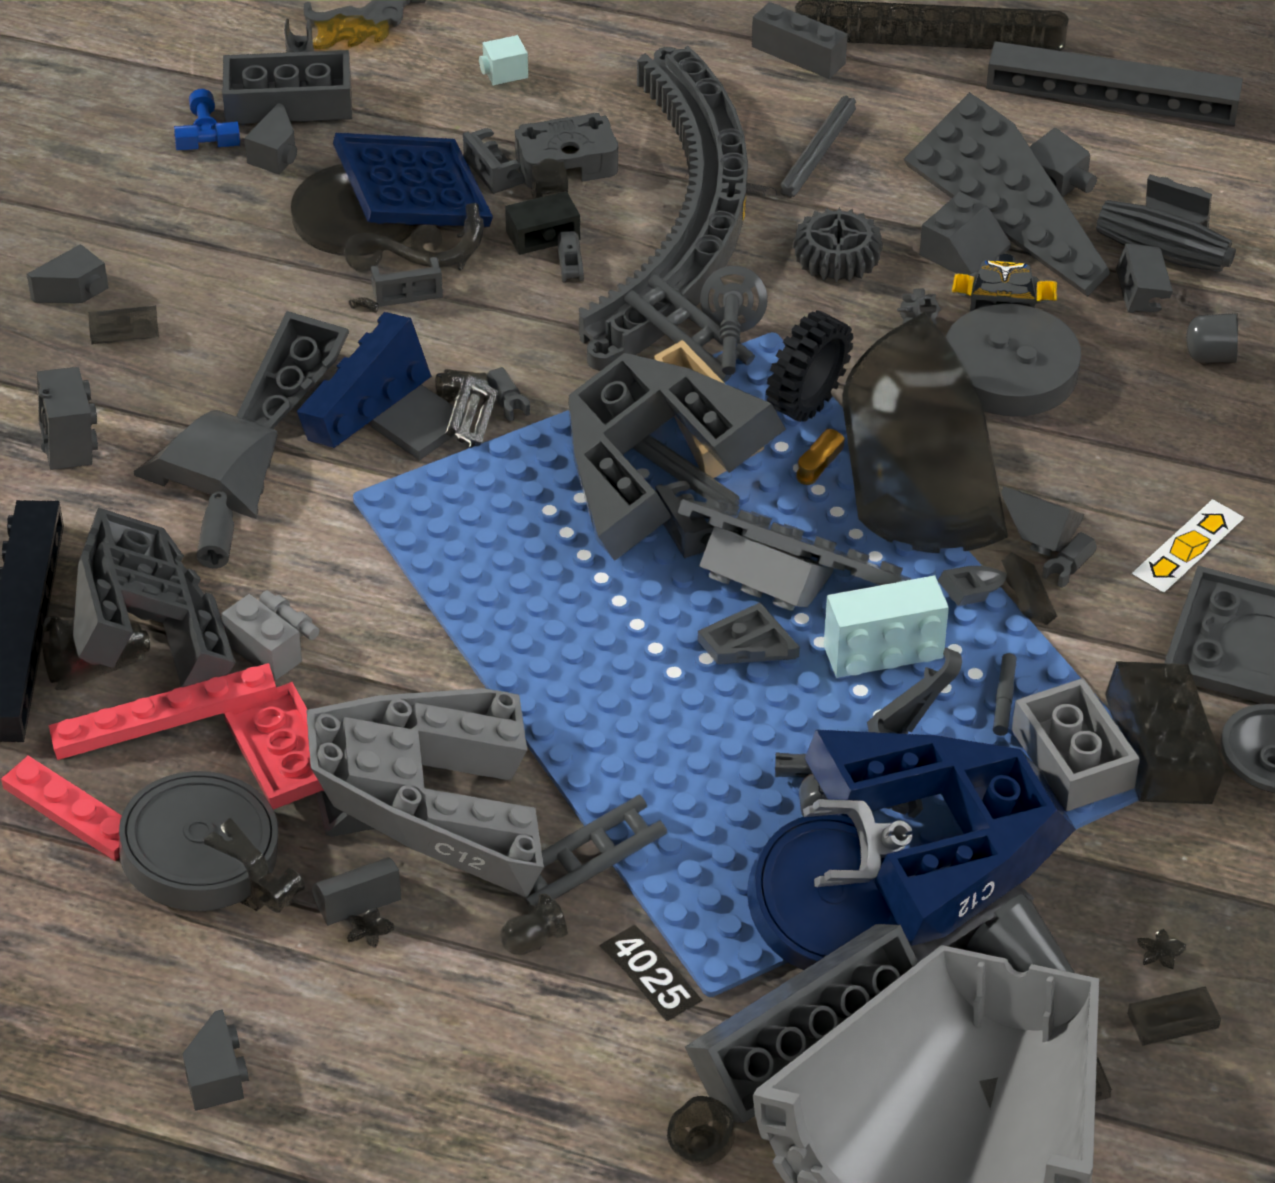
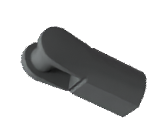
[557,231,584,282]

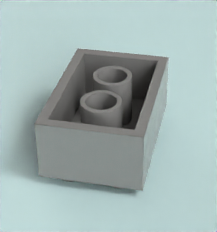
[1012,678,1140,812]

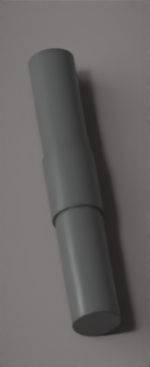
[993,653,1017,736]

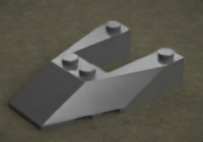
[73,508,235,687]

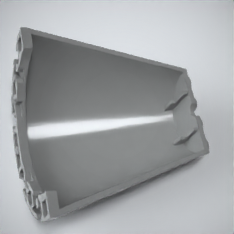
[753,945,1099,1183]

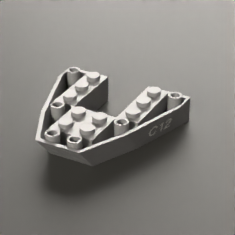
[306,688,544,898]

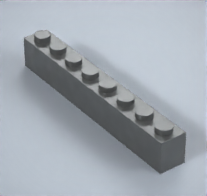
[986,41,1243,126]

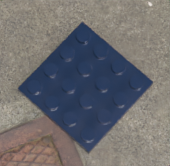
[333,133,493,228]

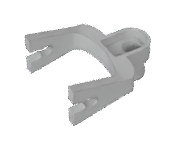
[803,799,912,887]

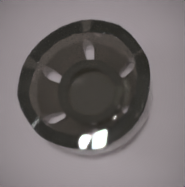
[667,1096,735,1167]

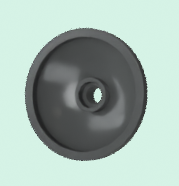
[1220,704,1275,793]

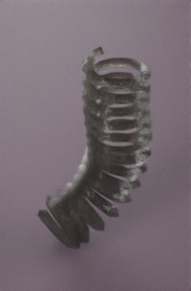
[349,297,379,312]

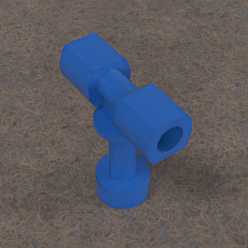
[174,89,240,150]

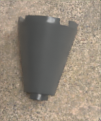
[967,894,1075,973]

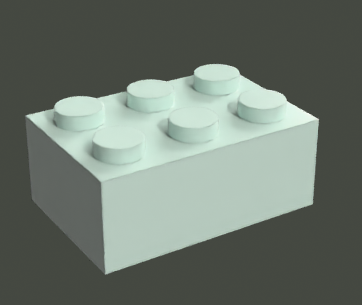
[824,575,949,678]

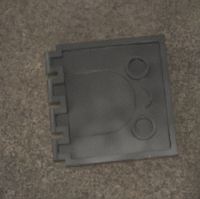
[1161,566,1275,704]

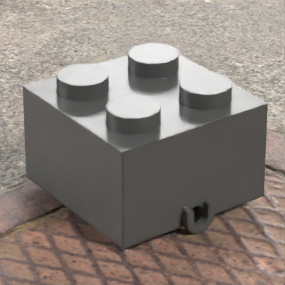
[37,367,98,470]

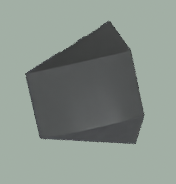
[133,410,278,519]

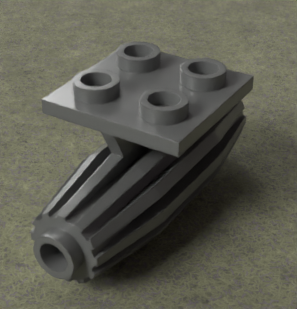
[1096,174,1236,272]

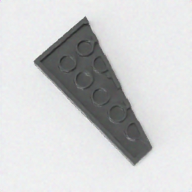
[677,497,911,585]

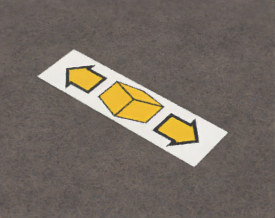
[1131,499,1245,593]

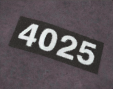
[599,925,703,1021]

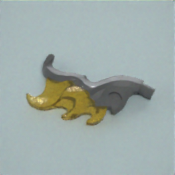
[304,0,425,50]

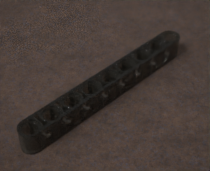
[795,0,1069,51]

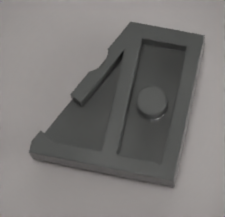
[698,602,800,664]

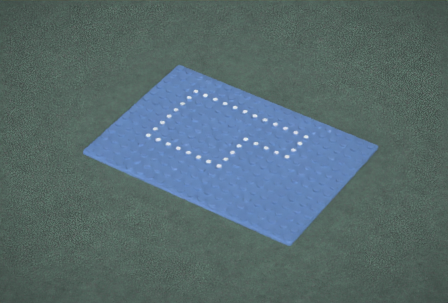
[353,332,1169,997]

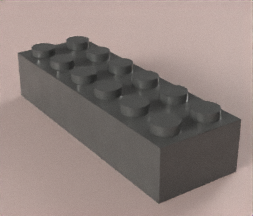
[685,924,919,1123]

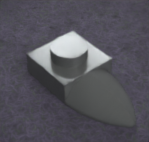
[938,566,1007,606]

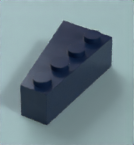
[297,312,432,448]

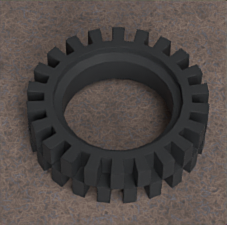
[766,310,854,422]

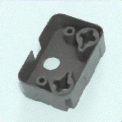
[515,113,618,189]

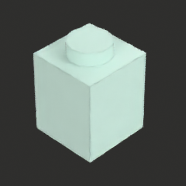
[479,35,528,85]

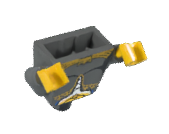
[951,254,1057,311]

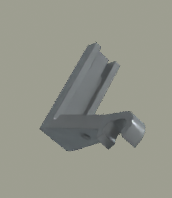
[867,647,962,818]

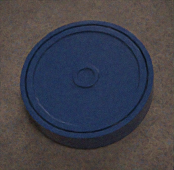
[747,814,898,970]

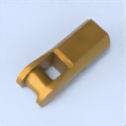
[796,429,845,485]

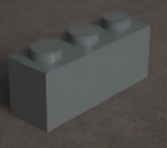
[752,2,848,79]

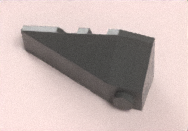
[236,311,349,429]

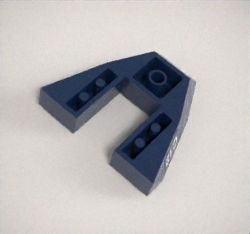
[805,730,1076,946]

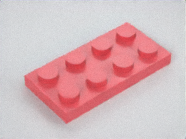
[223,682,324,810]

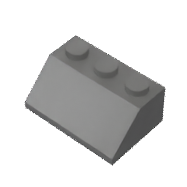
[699,526,834,611]

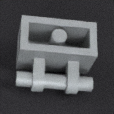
[221,590,320,681]

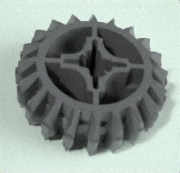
[793,207,883,283]

